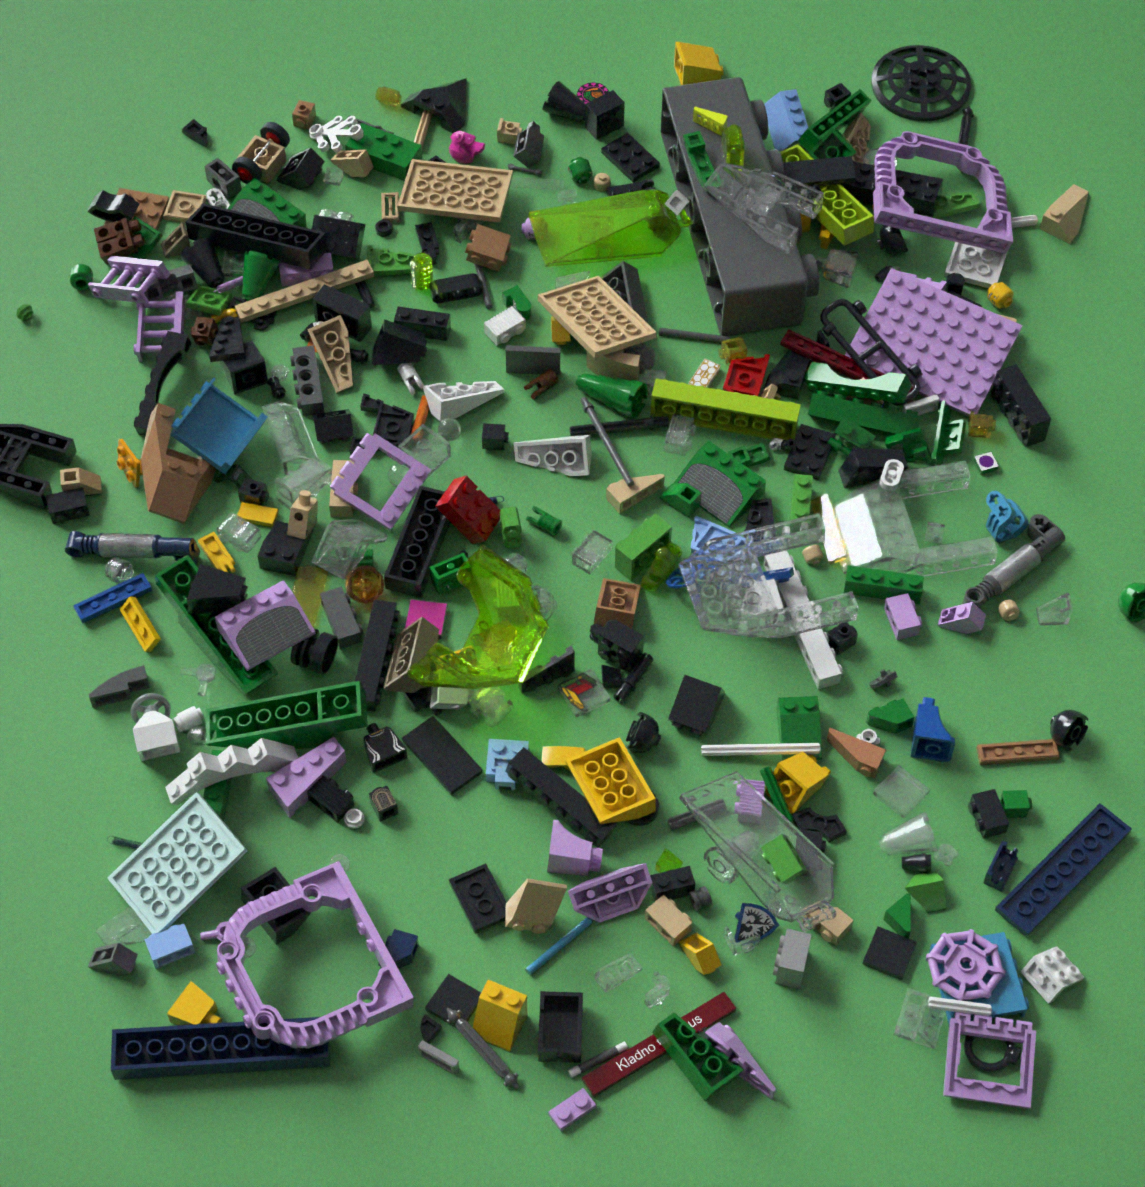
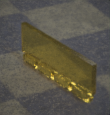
[292,565,329,628]

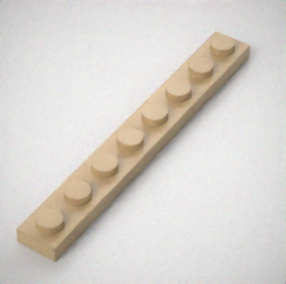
[235,260,374,323]

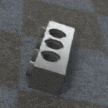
[290,345,324,416]

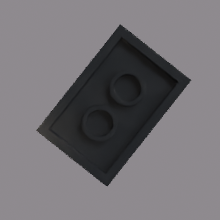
[601,133,660,183]
[784,424,836,481]
[449,863,506,934]

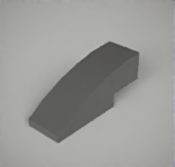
[89,665,150,708]

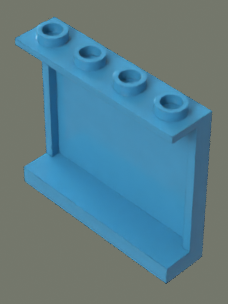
[170,377,268,474]
[929,932,1029,1024]

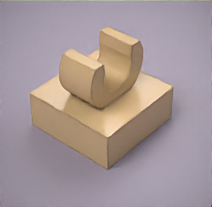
[760,384,781,400]

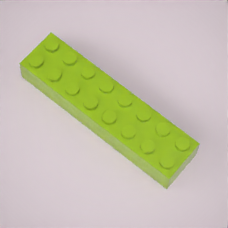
[780,144,874,246]
[650,378,801,440]

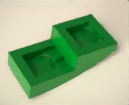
[728,442,770,467]

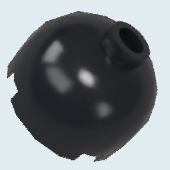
[877,225,908,255]
[1050,710,1089,750]
[625,712,661,753]

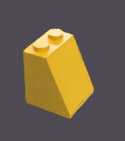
[674,42,724,85]
[473,980,528,1052]

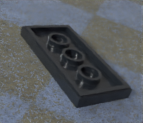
[783,156,856,189]
[402,716,483,795]

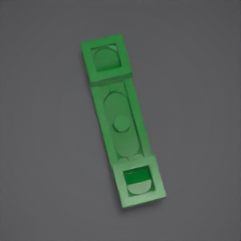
[683,131,723,192]

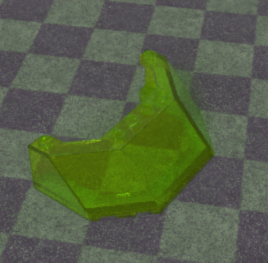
[406,544,549,689]

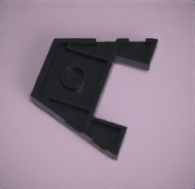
[350,393,414,455]

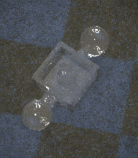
[388,418,461,487]

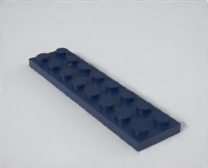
[995,803,1132,937]

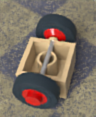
[232,122,290,184]

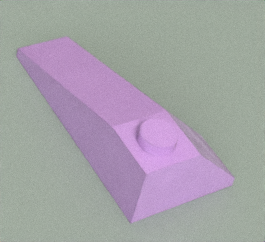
[704,1022,776,1100]

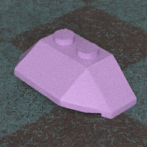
[568,863,652,923]

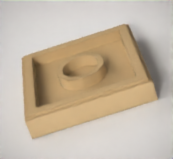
[163,190,207,223]

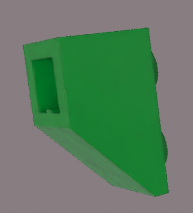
[660,483,702,517]
[866,698,914,734]

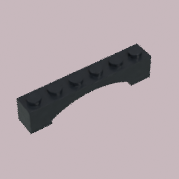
[134,331,192,436]

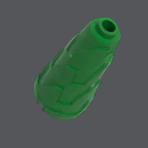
[576,374,648,418]

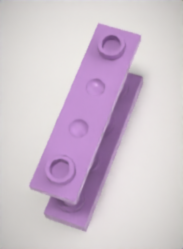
[88,256,170,304]
[134,292,185,362]

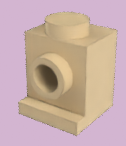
[497,118,523,144]

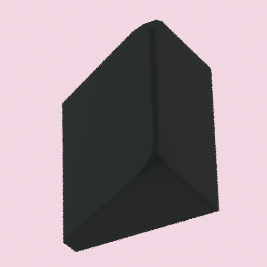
[601,665,622,688]

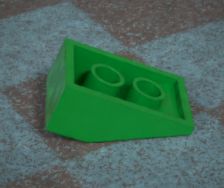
[776,696,822,761]

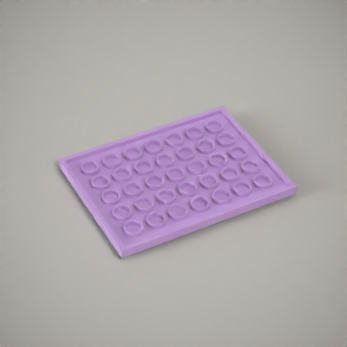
[845,268,1023,419]

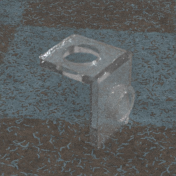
[723,927,760,955]

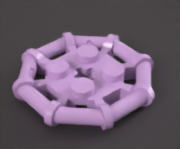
[926,929,1006,1001]

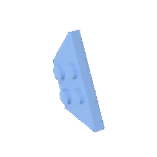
[691,516,758,566]

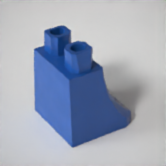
[910,697,955,762]

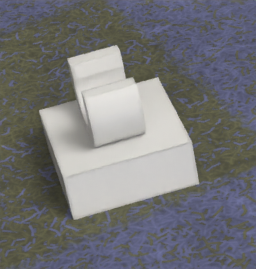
[665,190,690,216]

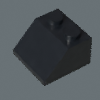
[276,147,325,189]
[313,409,354,443]

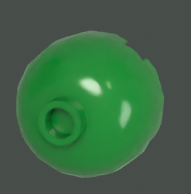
[1118,582,1145,622]

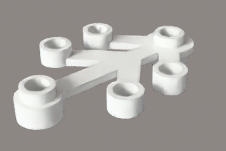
[309,116,364,153]

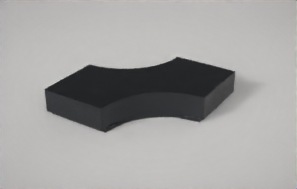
[792,807,847,842]

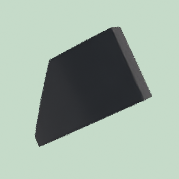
[182,119,208,147]

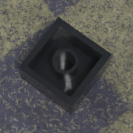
[585,90,625,140]

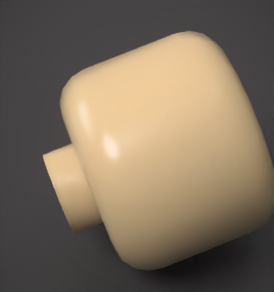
[594,173,611,192]
[802,544,823,565]
[998,599,1020,621]

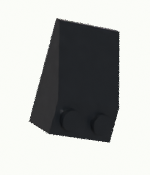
[257,521,313,577]

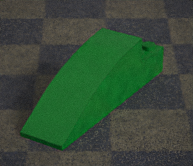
[155,555,278,695]
[205,681,368,749]

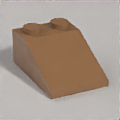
[594,578,641,629]

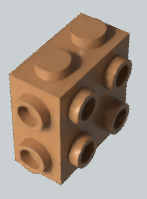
[465,224,512,272]

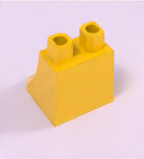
[765,752,831,814]

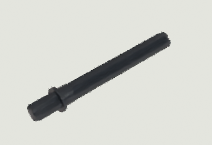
[569,415,669,436]

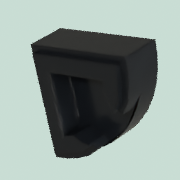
[421,1014,442,1044]

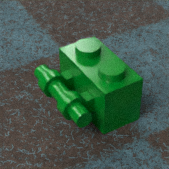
[827,416,875,457]

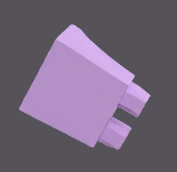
[547,820,603,876]

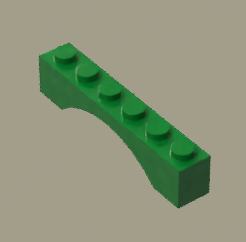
[803,362,912,403]

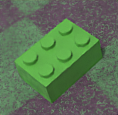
[615,514,672,581]

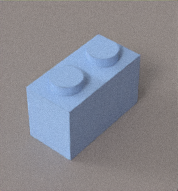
[144,923,195,969]

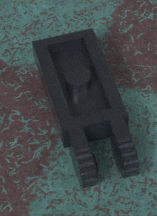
[607,179,657,205]

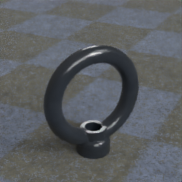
[964,1023,1021,1072]

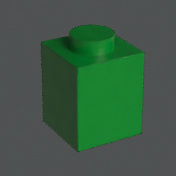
[1000,790,1032,818]

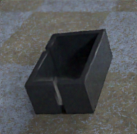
[538,991,583,1063]

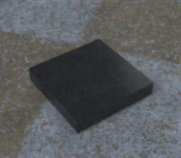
[862,926,917,980]
[425,973,481,1028]

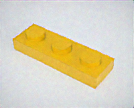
[120,596,161,652]

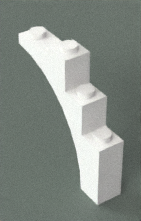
[165,738,298,805]

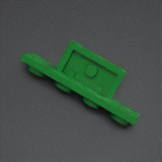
[931,401,966,470]

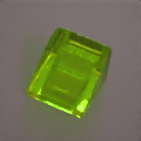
[655,848,683,873]

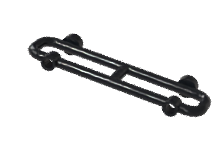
[820,299,923,406]

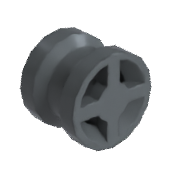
[688,886,712,911]

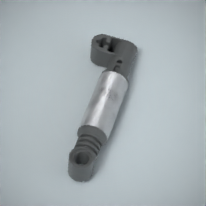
[962,514,1065,609]

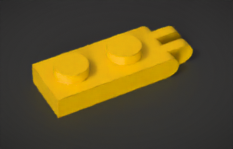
[198,532,236,573]

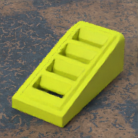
[693,107,728,136]

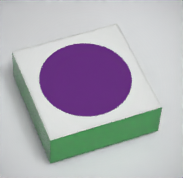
[973,452,999,474]

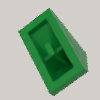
[883,893,911,938]

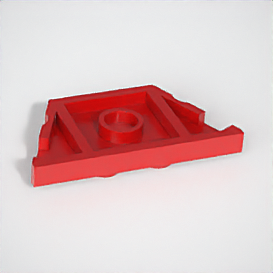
[723,354,770,397]

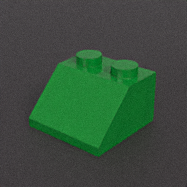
[808,128,857,159]

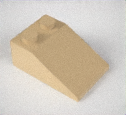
[505,878,567,934]

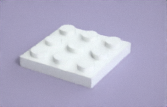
[944,242,1008,288]

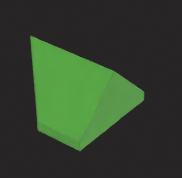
[904,871,947,913]

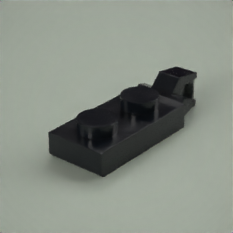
[415,222,439,265]

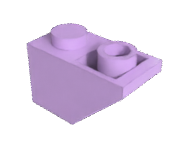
[938,602,986,634]

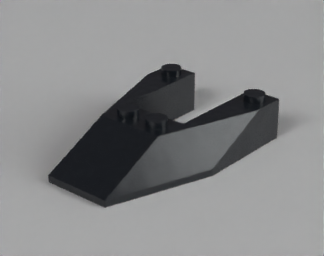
[0,424,77,509]

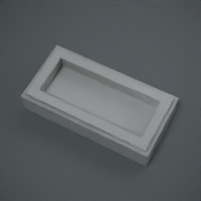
[418,1040,459,1075]

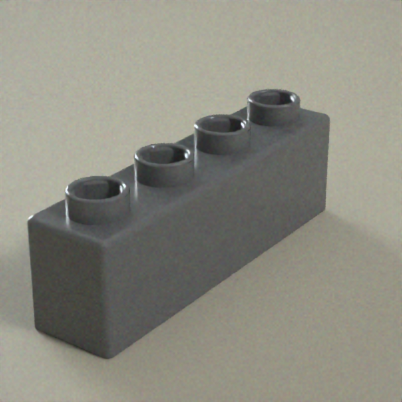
[660,77,820,336]

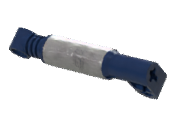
[65,531,200,566]

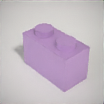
[884,593,922,640]

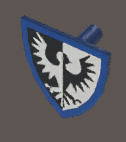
[733,903,779,944]

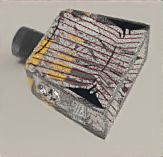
[816,249,858,288]

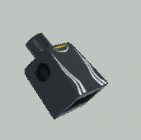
[363,723,407,773]

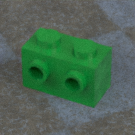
[429,553,474,594]

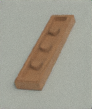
[976,739,1059,765]

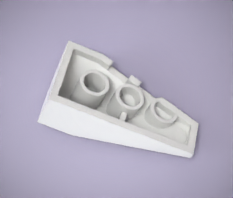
[423,381,505,422]
[514,435,592,476]

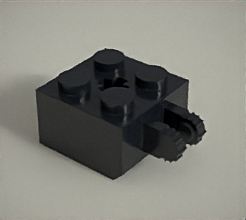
[589,619,644,672]

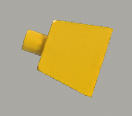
[167,981,222,1025]

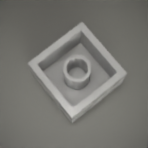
[773,929,812,989]

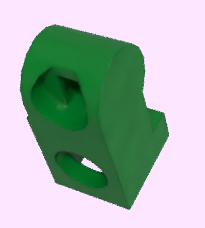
[502,285,531,320]

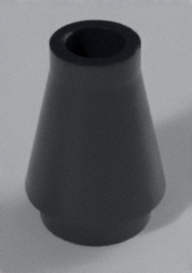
[902,853,931,873]

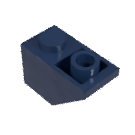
[378,929,419,969]

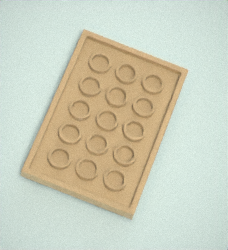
[397,159,513,222]
[538,276,656,358]

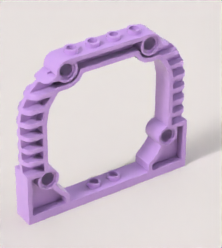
[873,131,1013,254]
[216,861,414,1048]

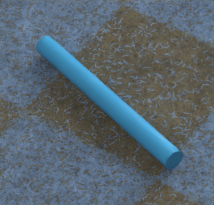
[525,917,592,975]

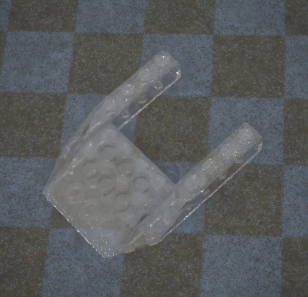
[824,460,998,576]
[678,513,859,638]

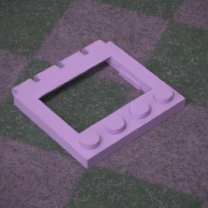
[329,433,431,531]
[943,1012,1036,1109]

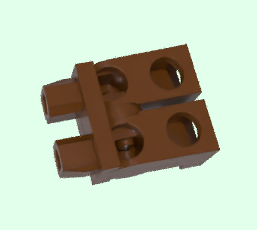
[94,218,146,265]

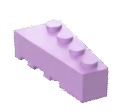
[266,737,347,818]

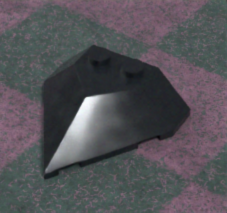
[401,78,467,133]

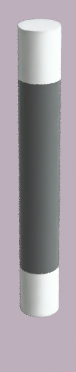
[568,1041,628,1078]

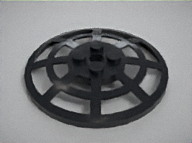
[871,45,971,121]

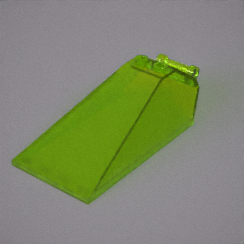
[528,189,692,267]

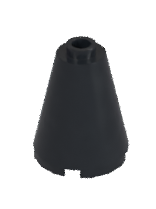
[542,81,585,122]
[181,238,225,288]

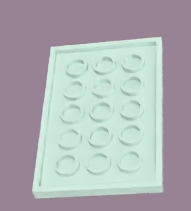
[107,792,248,934]

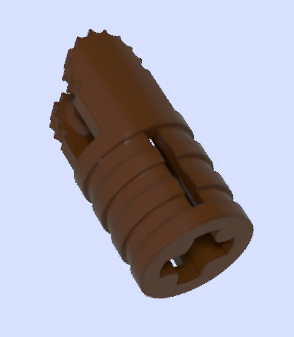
[524,369,559,400]

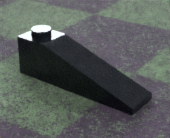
[764,350,811,400]

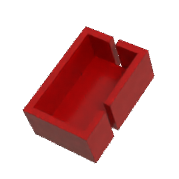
[435,475,500,544]

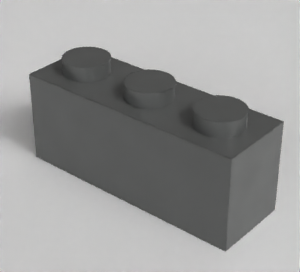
[320,586,363,649]

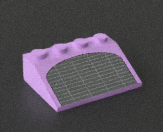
[215,580,316,670]

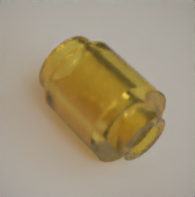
[375,86,402,107]

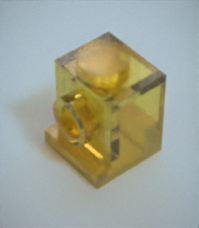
[719,336,748,364]
[968,411,996,438]

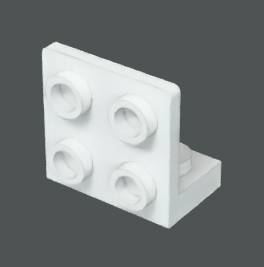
[1021,946,1084,1004]

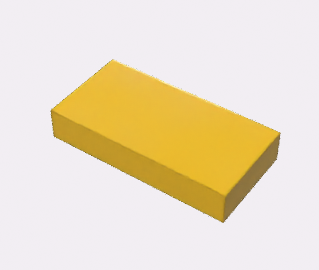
[237,502,279,527]

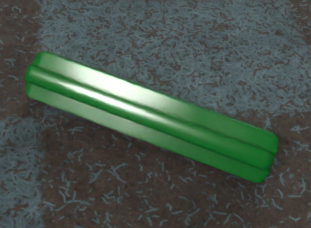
[760,766,793,824]

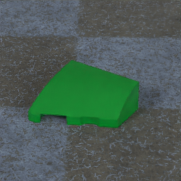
[885,427,932,464]

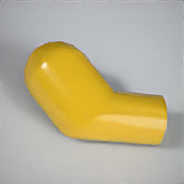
[211,308,238,323]

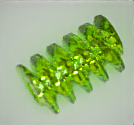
[410,253,433,291]

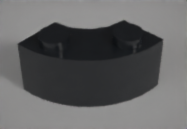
[87,190,140,222]

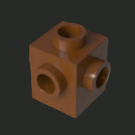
[191,317,218,346]

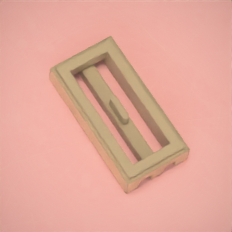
[381,192,399,223]

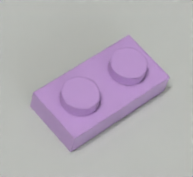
[548,1088,596,1131]

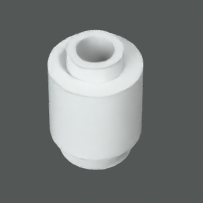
[173,706,204,732]

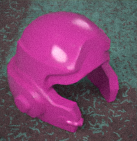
[449,131,485,164]

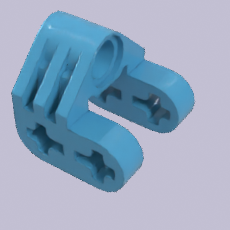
[986,491,1028,542]

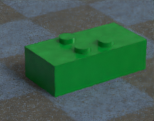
[345,123,422,181]

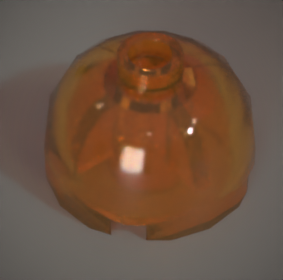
[344,565,384,604]

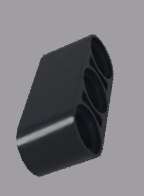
[429,273,483,303]

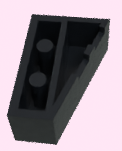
[838,448,908,488]

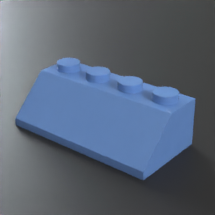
[764,89,809,153]

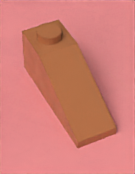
[827,728,886,778]

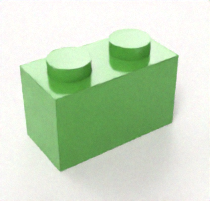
[761,834,808,884]

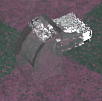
[453,218,490,243]

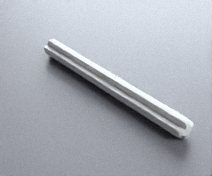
[701,743,821,756]

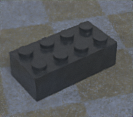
[991,364,1051,447]

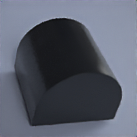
[945,273,965,295]

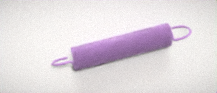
[213,276,243,293]

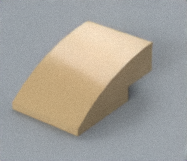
[587,349,640,381]

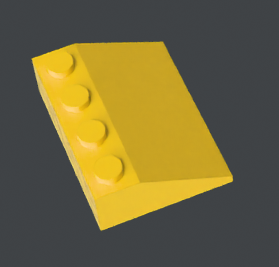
[565,737,656,824]

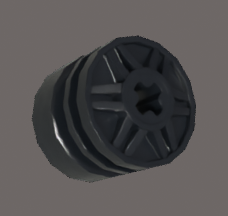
[290,628,338,675]

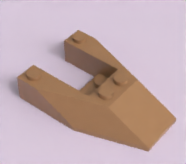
[141,403,216,524]

